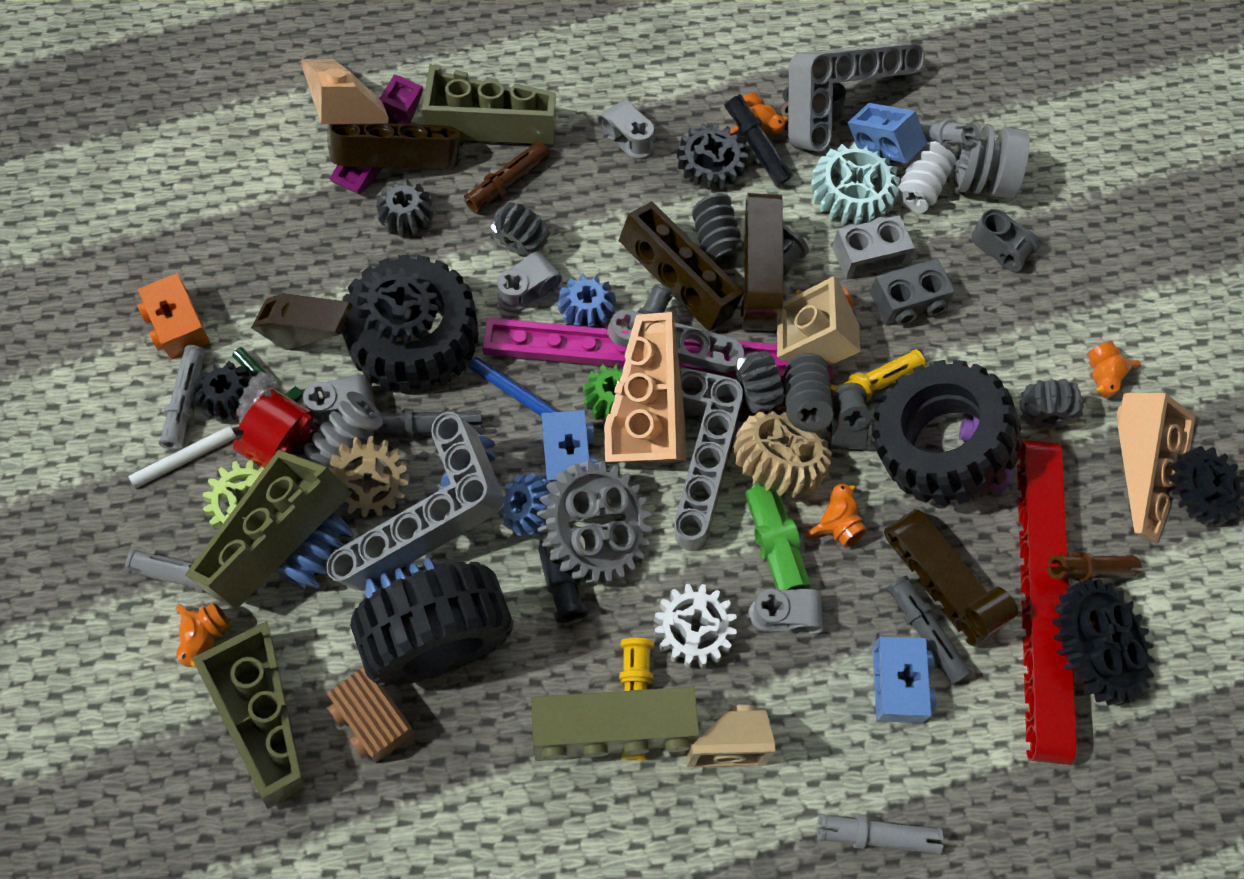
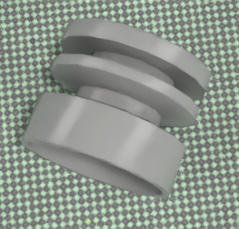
[954,122,1030,199]

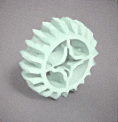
[811,142,900,226]

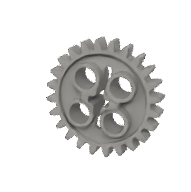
[537,460,652,583]

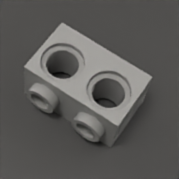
[832,215,915,279]

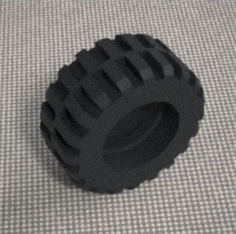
[342,255,479,394]
[872,360,1022,506]
[350,562,513,686]

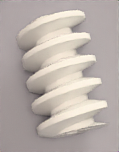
[897,141,957,214]

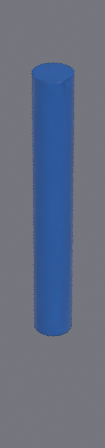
[468,357,559,416]

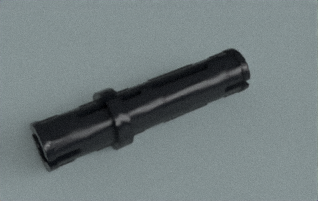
[724,94,794,187]

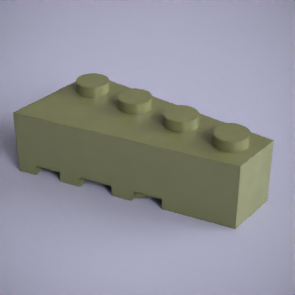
[422,64,556,145]
[185,450,352,609]
[192,621,305,809]
[531,687,699,761]

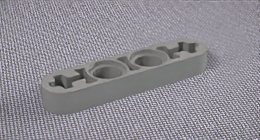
[607,310,744,373]

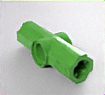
[745,484,811,590]

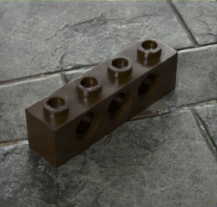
[618,201,745,331]

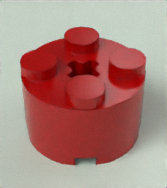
[233,389,317,468]

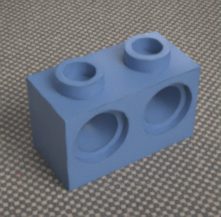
[847,103,927,163]

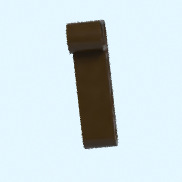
[327,123,461,169]
[741,193,783,331]
[884,509,1019,647]

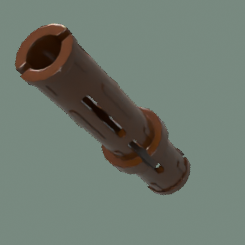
[464,141,550,213]
[1047,552,1142,582]

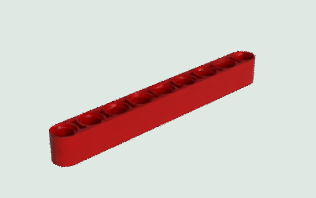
[1016,440,1077,765]

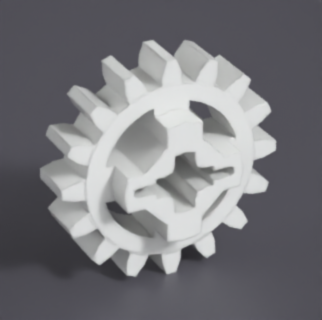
[654,584,737,668]

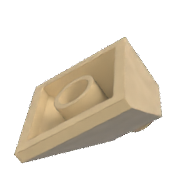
[777,276,861,365]
[686,705,776,768]

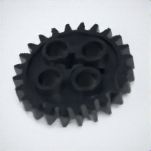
[1052,579,1155,706]

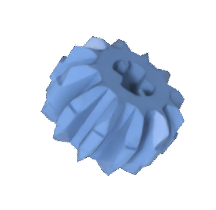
[558,273,616,328]
[498,473,551,537]

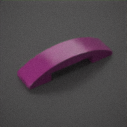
[329,74,423,194]

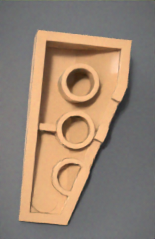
[302,59,389,124]
[604,312,686,463]
[1117,393,1196,543]

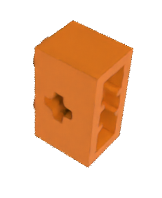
[137,273,211,359]

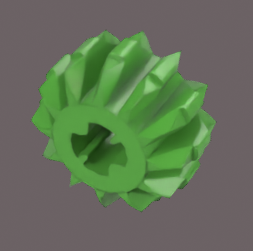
[583,362,622,422]

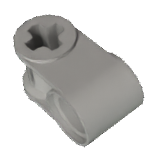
[597,99,654,160]
[497,251,562,312]
[303,375,376,426]
[748,589,824,634]

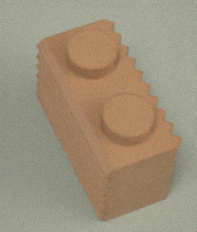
[327,666,415,763]

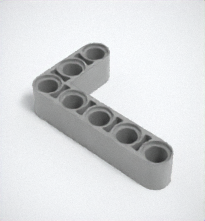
[788,43,925,151]
[674,366,743,551]
[326,412,504,590]

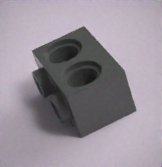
[870,258,955,326]

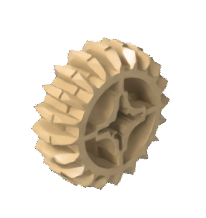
[732,410,832,498]

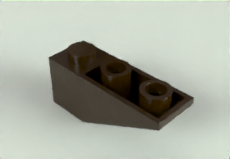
[251,293,353,350]

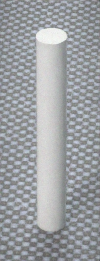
[128,426,237,489]

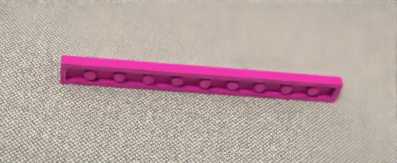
[483,318,832,384]

